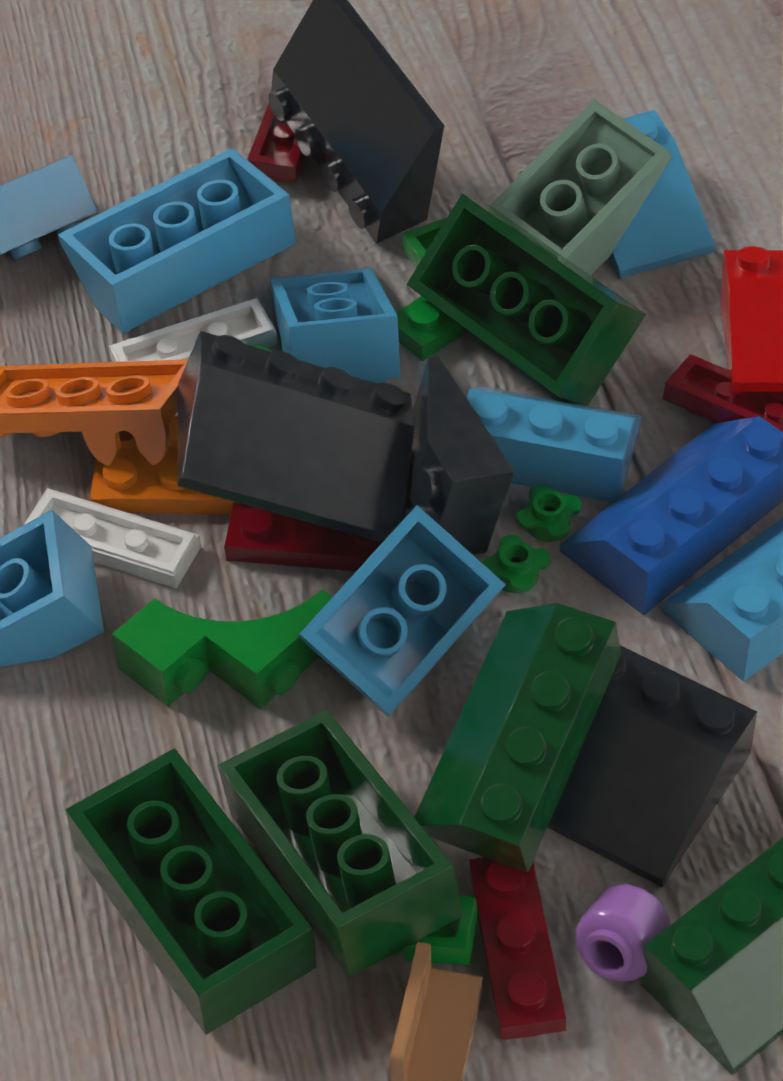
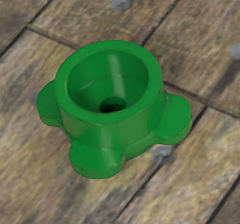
[516,485,582,542]
[482,535,551,593]

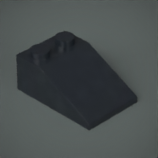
[403,356,514,555]

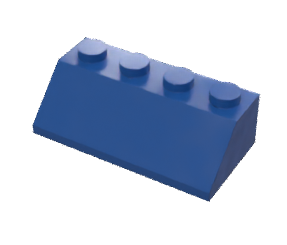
[560,416,783,615]

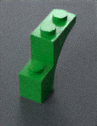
[112,590,332,709]

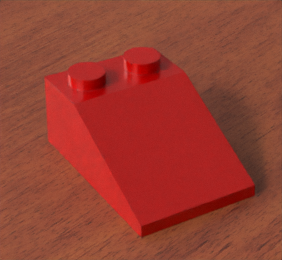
[720,246,783,392]

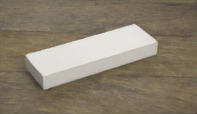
[109,298,278,362]
[24,488,201,589]

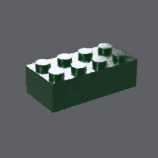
[406,194,646,405]
[217,709,463,978]
[65,748,316,1035]

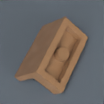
[390,942,483,1081]

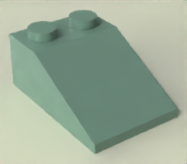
[489,99,672,275]

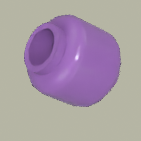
[576,884,671,982]

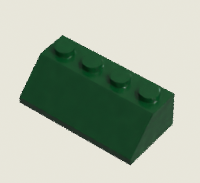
[414,603,621,873]
[640,837,783,1075]

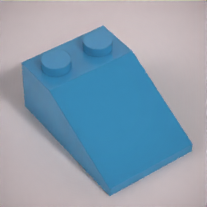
[608,110,715,279]
[269,268,401,384]
[298,505,506,717]
[0,510,104,667]

